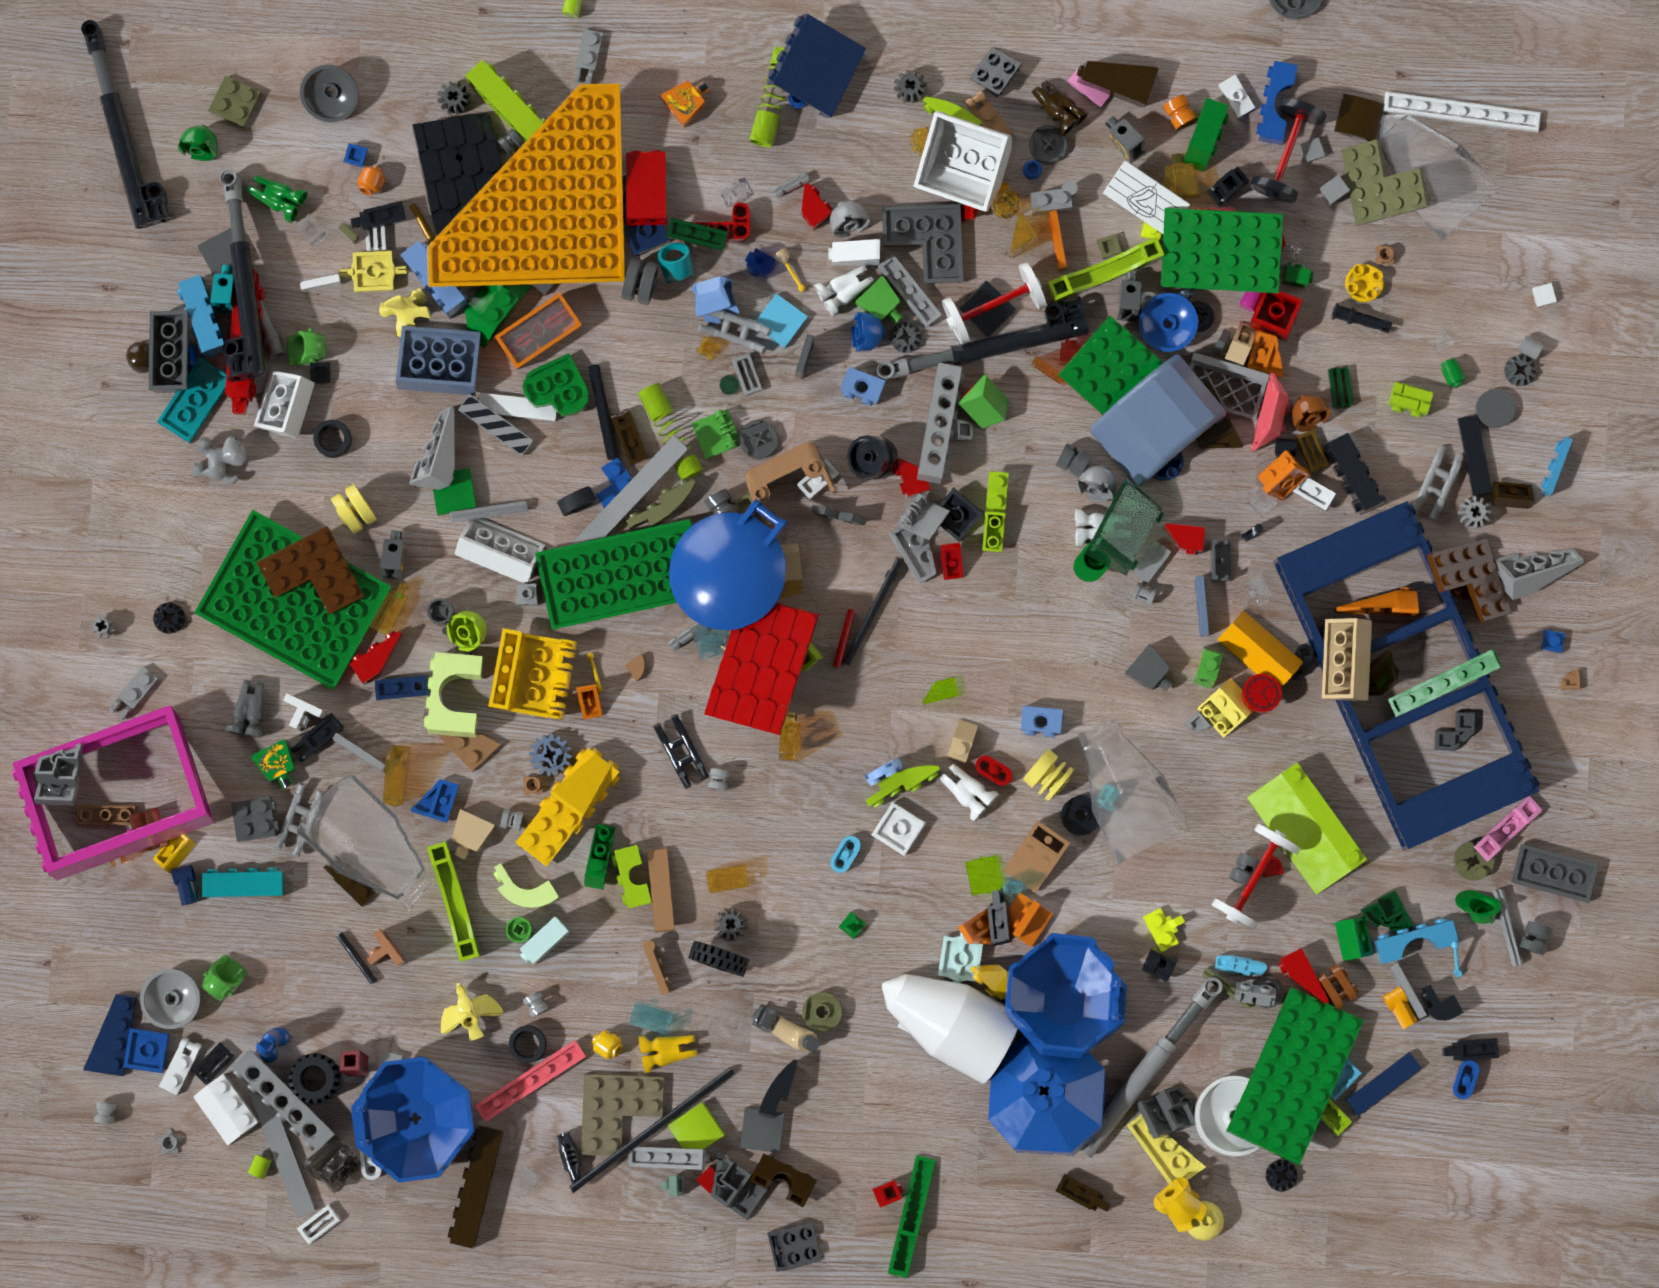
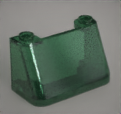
[1084,479,1164,576]

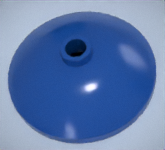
[1139,293,1198,352]

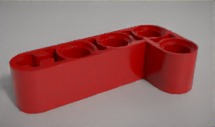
[676,202,750,243]

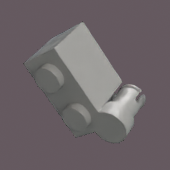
[1030,180,1078,216]

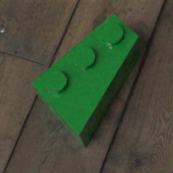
[1182,98,1230,172]

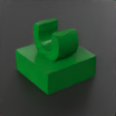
[839,912,866,939]

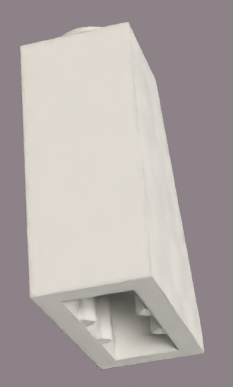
[828,239,880,266]

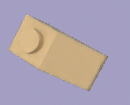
[1225,321,1257,366]
[947,719,978,763]

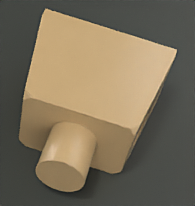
[452,809,496,859]

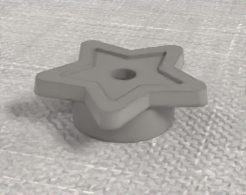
[156,1129,182,1154]

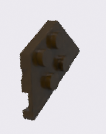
[1195,379,1244,449]

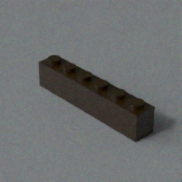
[447,1125,504,1249]

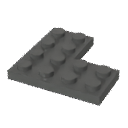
[882,204,963,284]

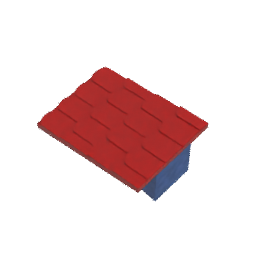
[704,603,820,735]

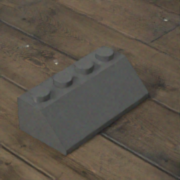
[149,310,189,393]

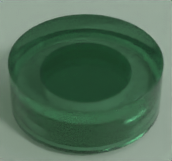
[719,375,739,396]

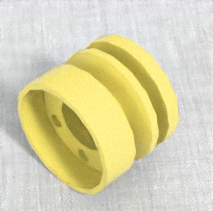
[1022,748,1074,801]

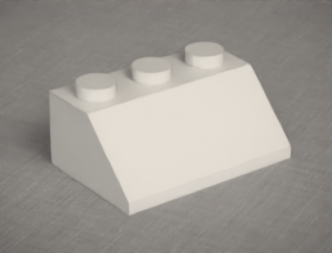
[254,370,315,439]
[194,1073,260,1145]

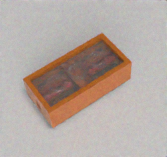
[494,292,582,370]

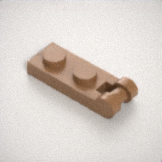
[964,90,1013,135]
[643,940,672,995]

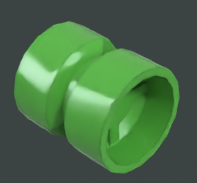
[506,917,533,943]

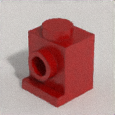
[872,1180,904,1208]

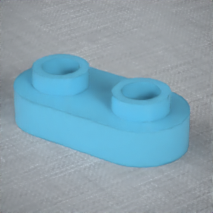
[830,836,860,873]

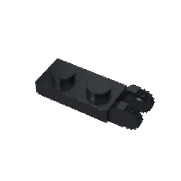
[291,713,345,763]

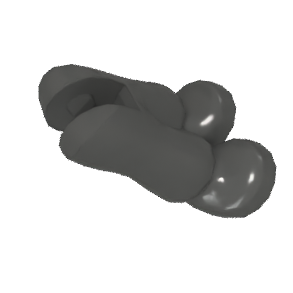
[225,680,264,738]

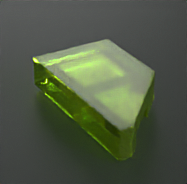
[922,677,959,705]

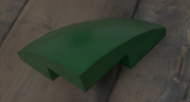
[1360,888,1414,931]

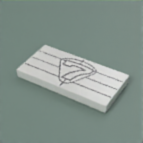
[1103,160,1190,234]

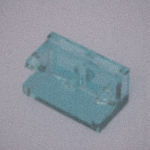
[629,1002,674,1035]

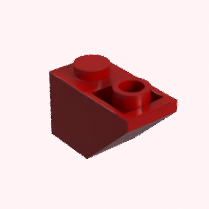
[801,182,832,231]
[895,458,931,498]

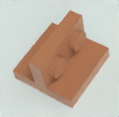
[366,929,407,966]

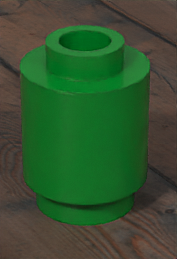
[1441,358,1467,389]

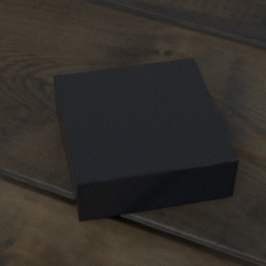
[310,362,331,384]

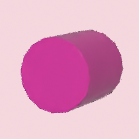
[1239,292,1263,312]

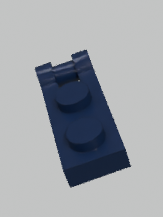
[374,675,431,701]

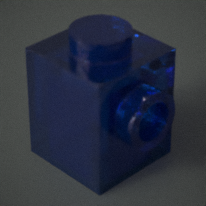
[745,248,777,280]

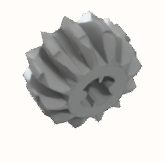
[1457,496,1492,530]

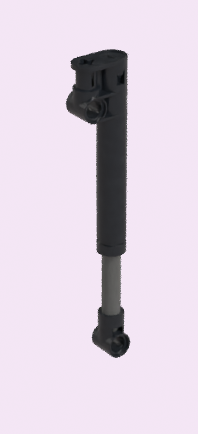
[81,20,173,229]

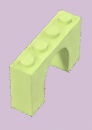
[424,652,484,738]

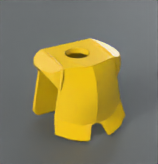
[1154,1177,1208,1232]

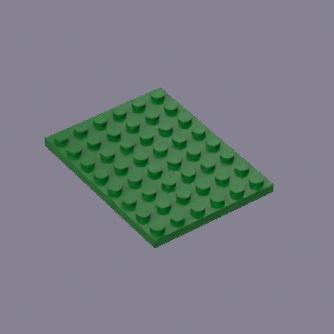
[194,509,392,690]

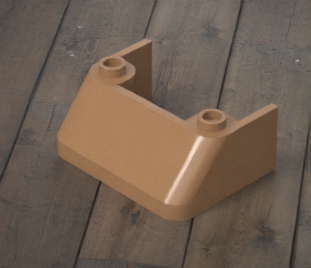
[745,442,839,527]

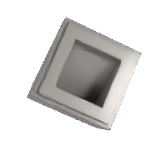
[951,420,973,441]

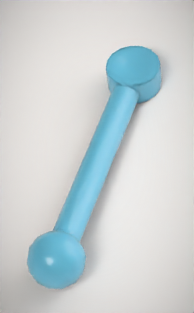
[1451,941,1462,977]

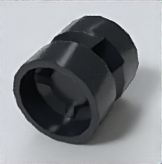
[1142,947,1178,982]

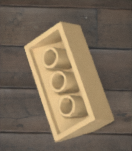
[1322,618,1372,701]

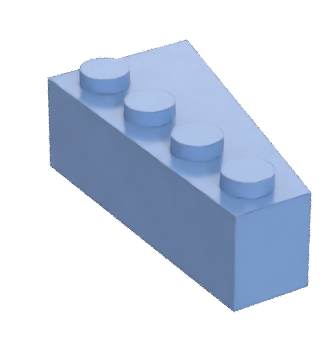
[400,241,468,319]

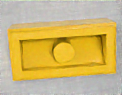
[152,834,196,874]

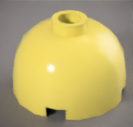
[1188,1200,1224,1241]

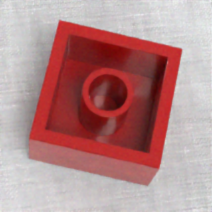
[1250,290,1303,342]

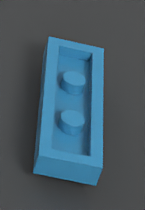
[1541,437,1573,497]

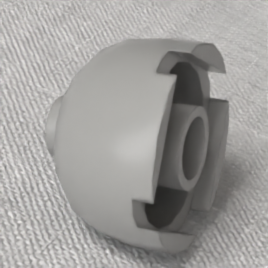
[830,201,870,238]
[1076,465,1116,503]

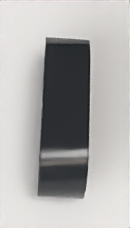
[1291,644,1314,680]

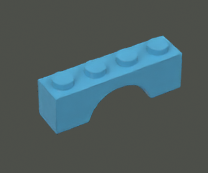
[1374,918,1459,964]

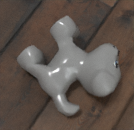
[192,436,247,484]

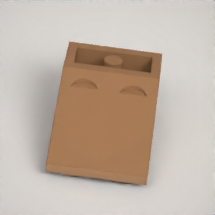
[1003,820,1070,893]

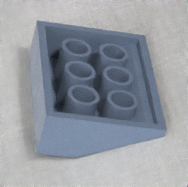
[396,326,481,396]

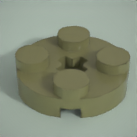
[1453,841,1494,881]
[802,992,842,1032]

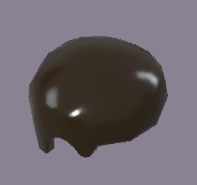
[126,341,149,373]

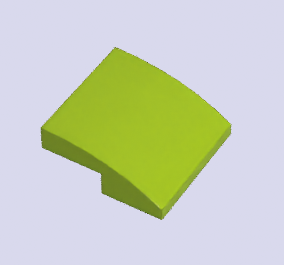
[668,1102,725,1149]

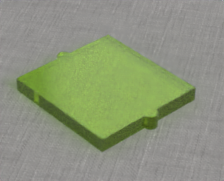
[965,855,1004,896]

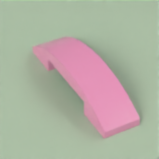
[1474,796,1542,862]

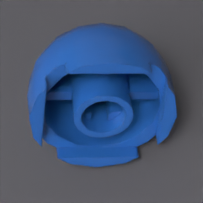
[851,312,885,352]

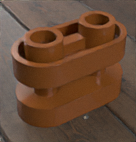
[1316,964,1359,1010]

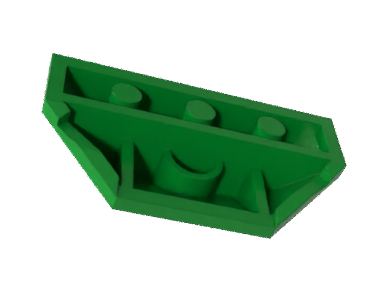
[465,284,532,349]

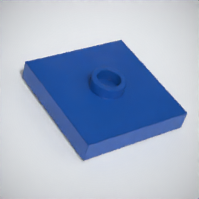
[123,1028,170,1074]

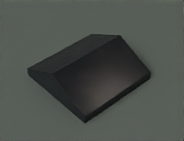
[939,487,984,542]

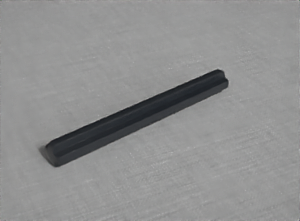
[588,364,619,460]

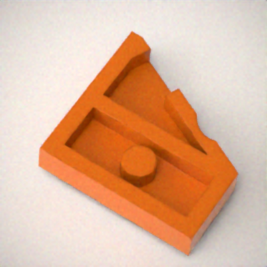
[958,908,992,944]

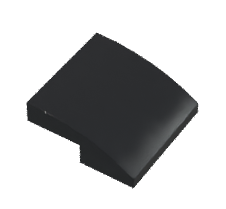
[959,280,1016,337]

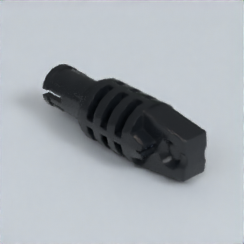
[556,1132,582,1184]

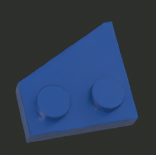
[411,779,460,823]

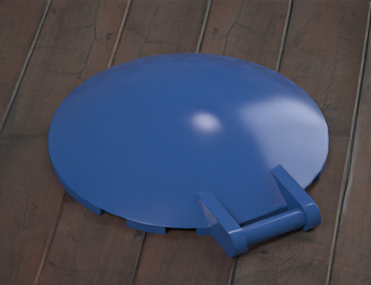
[669,499,788,631]

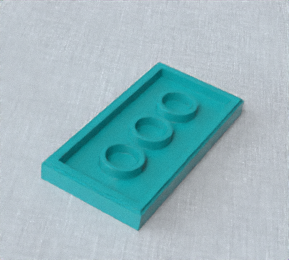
[156,357,226,444]

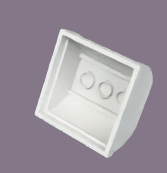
[913,111,1012,212]

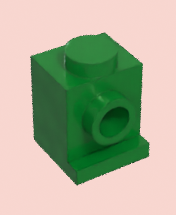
[1283,261,1314,288]

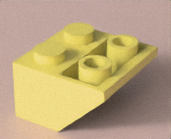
[1197,678,1253,738]

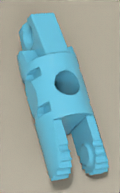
[1215,956,1267,976]

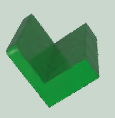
[1335,916,1373,961]

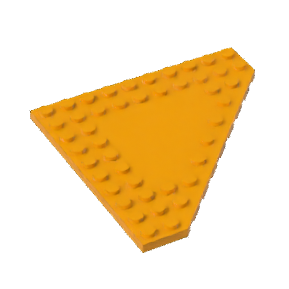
[427,84,625,287]

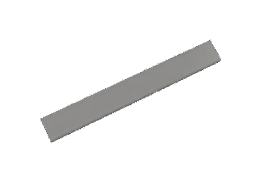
[570,435,689,545]
[244,1067,316,1218]

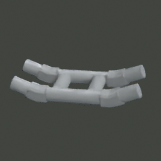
[698,310,772,354]
[1413,446,1464,520]
[273,782,324,858]

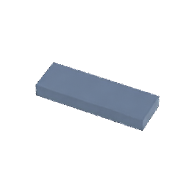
[1194,576,1209,637]

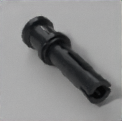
[1331,303,1392,333]

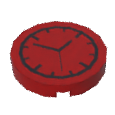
[1242,674,1282,713]

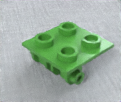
[692,409,740,459]

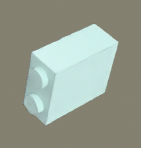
[520,917,570,964]

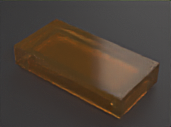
[1031,356,1066,386]

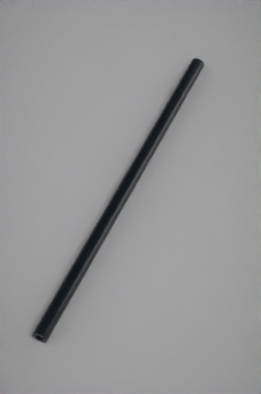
[569,1067,734,1193]

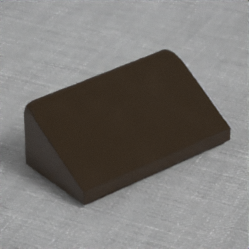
[1492,481,1534,509]

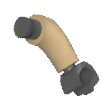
[752,1004,819,1052]

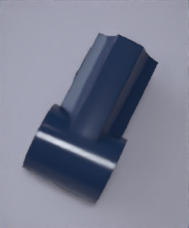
[171,864,199,906]

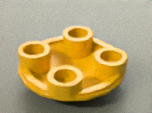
[1345,264,1384,302]

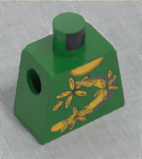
[251,739,296,789]

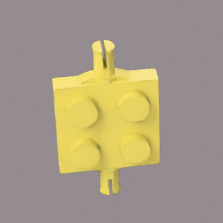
[339,251,407,293]

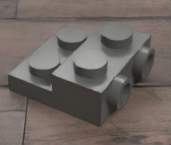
[231,796,280,842]

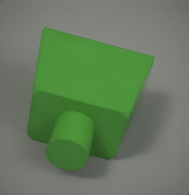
[855,276,903,325]
[1192,647,1223,689]

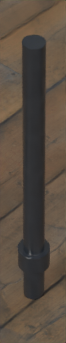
[843,557,904,665]

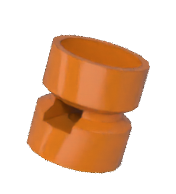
[1163,94,1198,130]

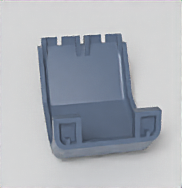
[1090,355,1226,487]

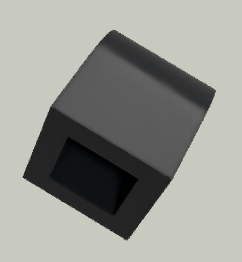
[1421,985,1464,1021]

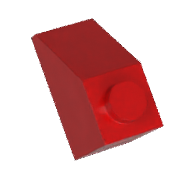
[1164,523,1205,556]

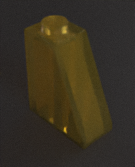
[383,745,411,807]

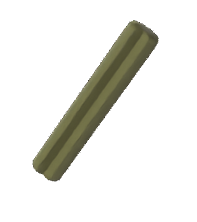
[1202,967,1255,1009]

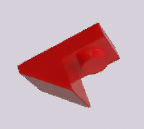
[940,543,964,580]

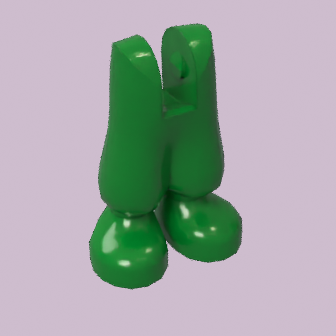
[247,175,308,224]

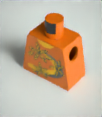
[660,80,710,128]

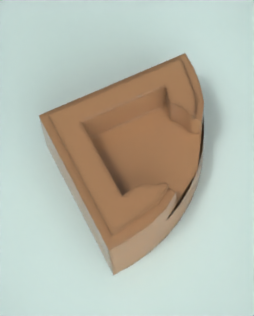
[625,654,645,682]
[1560,669,1581,690]

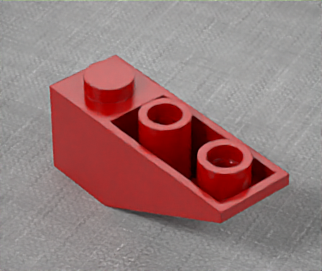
[350,631,403,685]

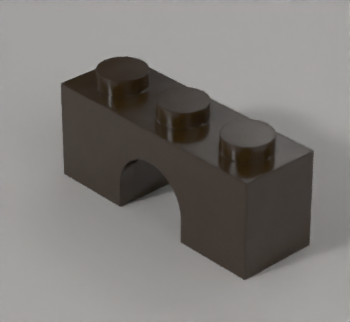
[750,1153,817,1208]

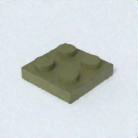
[208,76,261,128]

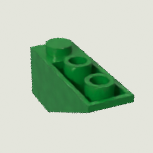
[584,824,616,890]

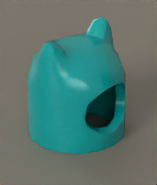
[658,242,694,284]

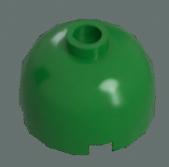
[178,125,218,161]

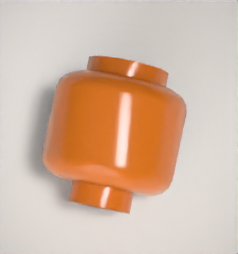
[357,165,386,196]

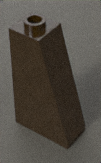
[1076,61,1159,108]

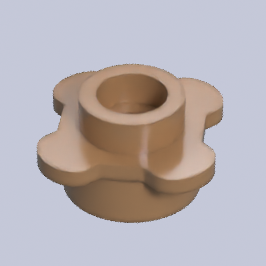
[1375,245,1395,265]
[523,775,543,795]

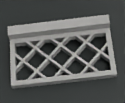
[1189,352,1270,420]

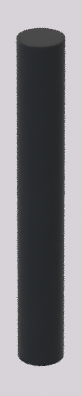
[336,932,377,984]

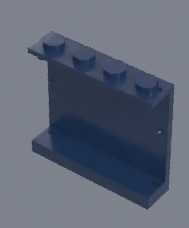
[767,14,866,118]

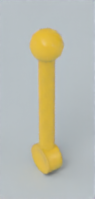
[587,653,603,693]

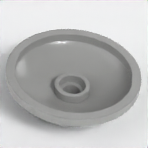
[140,969,200,1029]

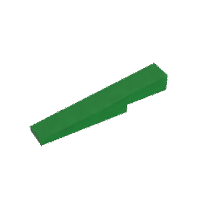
[887,1155,936,1279]

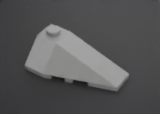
[409,406,455,490]
[1494,549,1584,600]

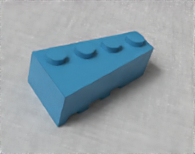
[177,275,226,359]

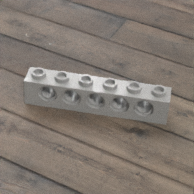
[917,363,964,484]
[232,1049,335,1151]

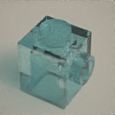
[692,627,720,660]

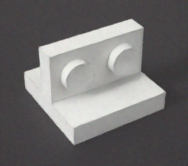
[283,693,327,731]

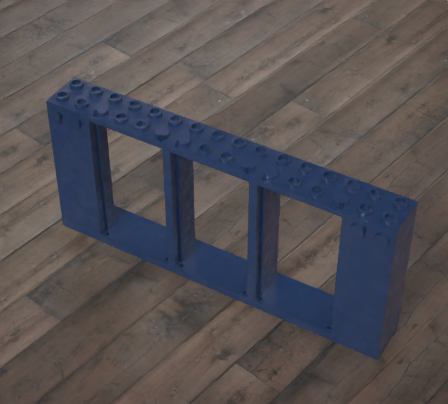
[1273,501,1540,851]

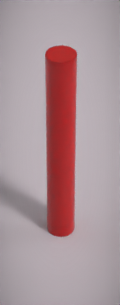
[833,609,855,668]

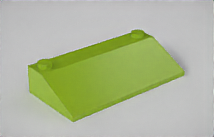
[1247,762,1367,895]

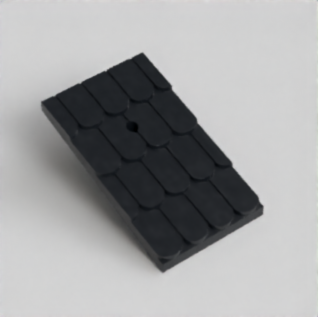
[412,112,501,237]

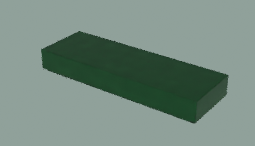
[666,218,729,252]

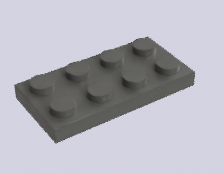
[1511,844,1599,903]

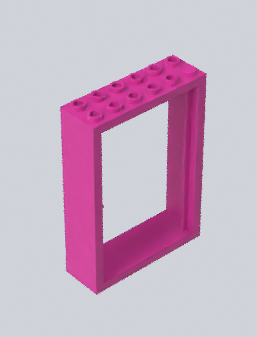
[12,705,215,881]

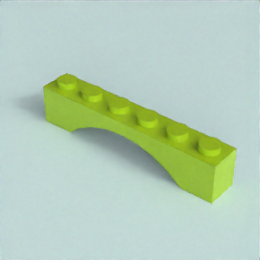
[1047,237,1164,303]
[427,841,481,962]

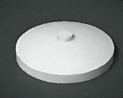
[1194,1076,1260,1157]

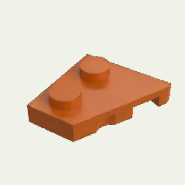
[1246,329,1283,378]

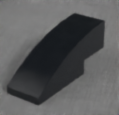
[758,1060,798,1119]

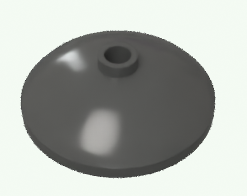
[300,64,359,122]

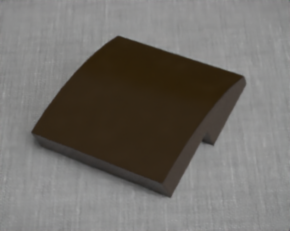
[1334,94,1384,141]

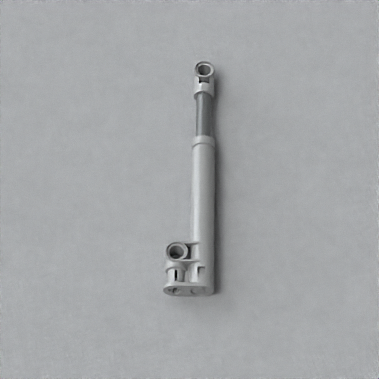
[1081,977,1222,1158]

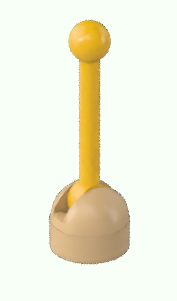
[772,247,806,292]

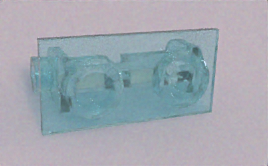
[1001,878,1024,899]

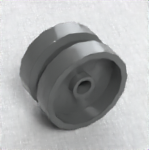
[621,257,659,306]

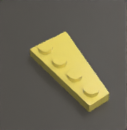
[1126,1114,1206,1184]

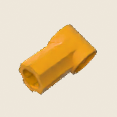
[1382,986,1418,1029]

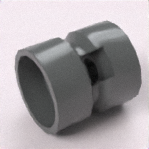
[1055,443,1091,477]
[704,488,740,515]
[427,598,455,626]
[1229,852,1260,886]
[1519,921,1553,956]

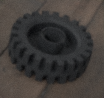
[688,941,749,977]

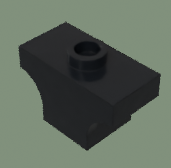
[1207,166,1250,207]

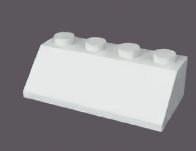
[454,518,545,584]

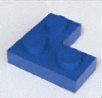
[596,457,632,508]

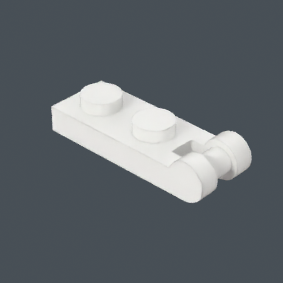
[159,1036,202,1095]

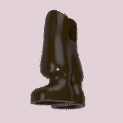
[1032,80,1089,136]

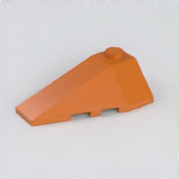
[1334,587,1419,617]

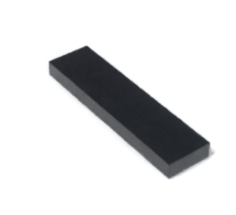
[1457,415,1493,496]

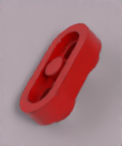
[975,755,1012,786]

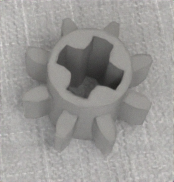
[90,615,115,639]

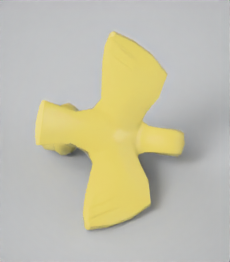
[379,288,431,338]
[441,983,504,1041]

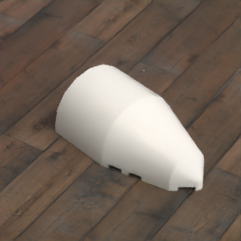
[882,974,1018,1084]

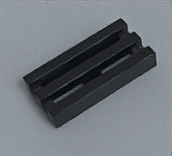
[192,1042,234,1085]

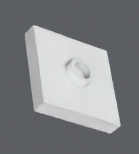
[871,802,926,856]

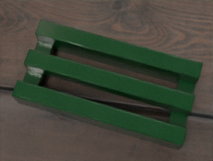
[1328,367,1353,408]

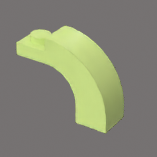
[493,863,560,908]

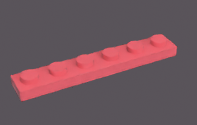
[474,1040,586,1122]

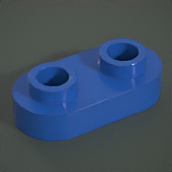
[1452,1060,1479,1099]

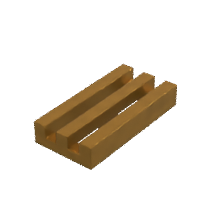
[1295,429,1329,473]

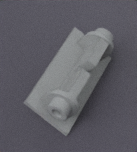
[1234,982,1276,1007]

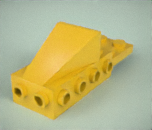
[515,748,620,867]

